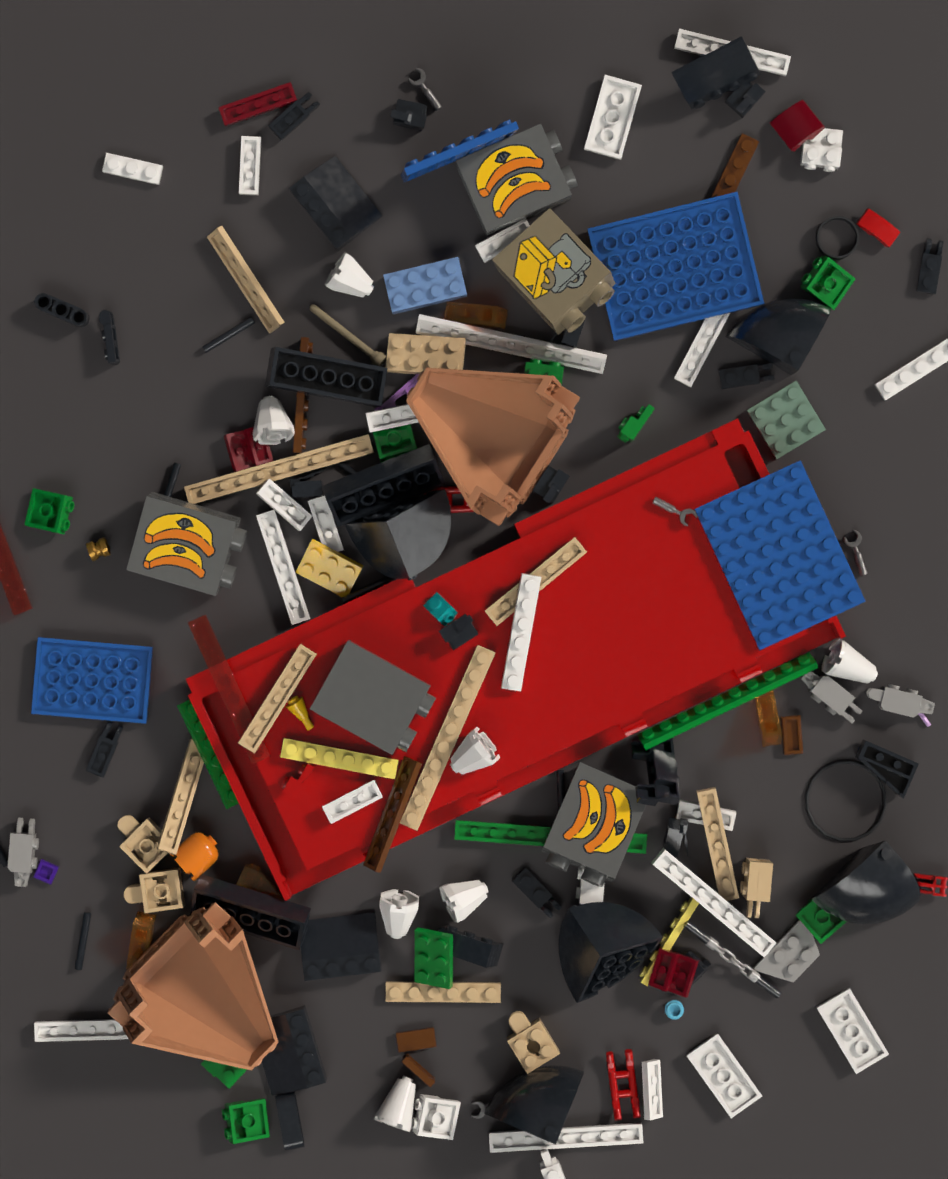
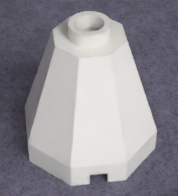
[324,252,374,297]
[253,396,295,445]
[450,727,500,775]
[439,880,488,923]
[380,889,419,939]

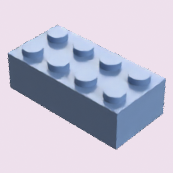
[383,257,467,314]

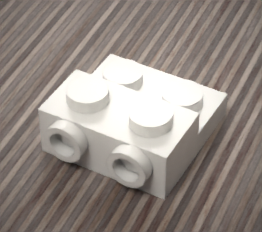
[800,128,843,172]
[411,1094,461,1140]

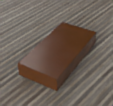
[781,715,803,755]
[396,1027,437,1052]
[402,1054,435,1087]

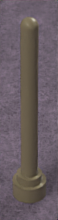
[310,304,387,366]

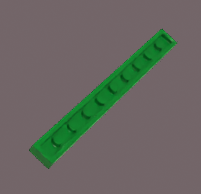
[637,652,818,750]
[454,820,647,854]

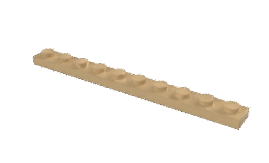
[184,434,374,504]
[400,645,495,831]

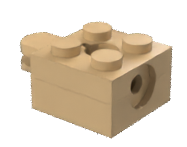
[117,815,167,874]
[740,858,773,918]
[124,867,185,913]
[507,1011,560,1074]

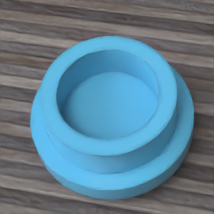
[665,1000,684,1019]

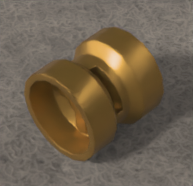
[86,537,111,561]

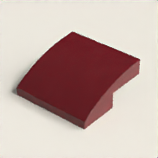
[770,99,825,152]
[224,427,273,472]
[648,948,699,998]

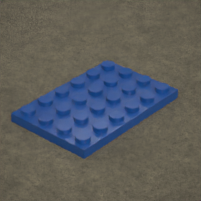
[31,637,153,724]

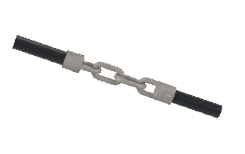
[684,921,781,998]

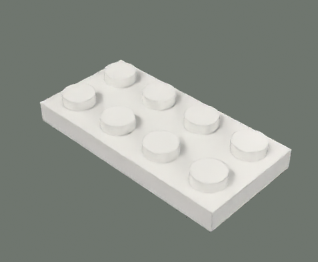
[584,75,642,160]
[816,988,889,1074]
[686,1033,762,1118]

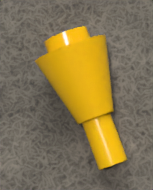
[286,696,314,731]

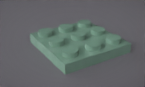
[747,381,826,460]

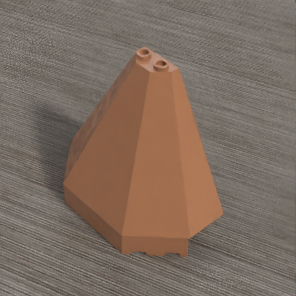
[406,368,580,526]
[107,902,279,1071]

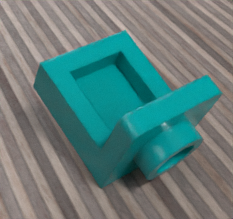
[423,592,458,626]

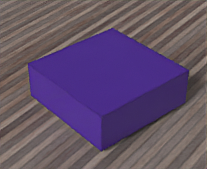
[34,859,59,885]

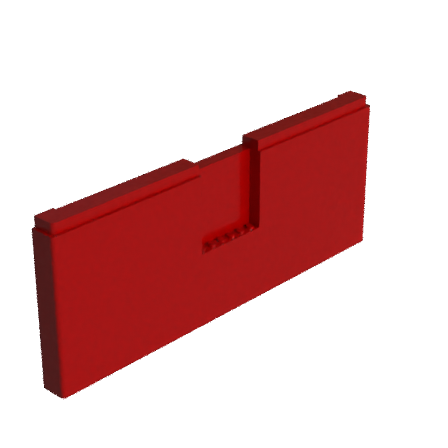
[186,418,846,901]

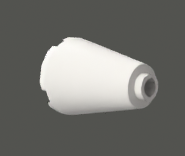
[822,639,878,684]
[374,1076,416,1132]

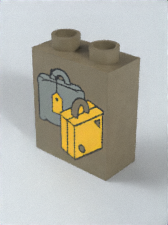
[492,208,616,335]

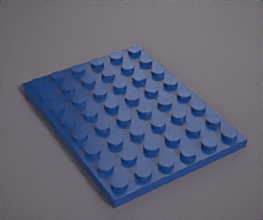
[401,120,519,182]
[588,192,764,341]
[694,460,866,650]

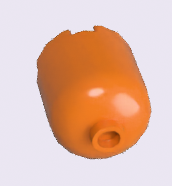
[170,832,218,882]

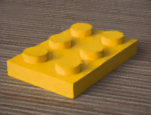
[295,539,364,597]

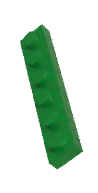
[177,699,239,809]

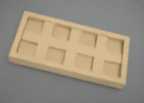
[385,333,466,374]

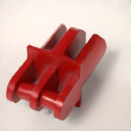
[913,873,948,897]

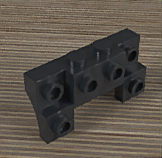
[630,738,680,806]

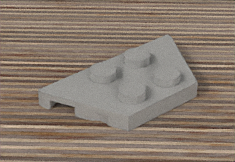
[753,920,820,983]

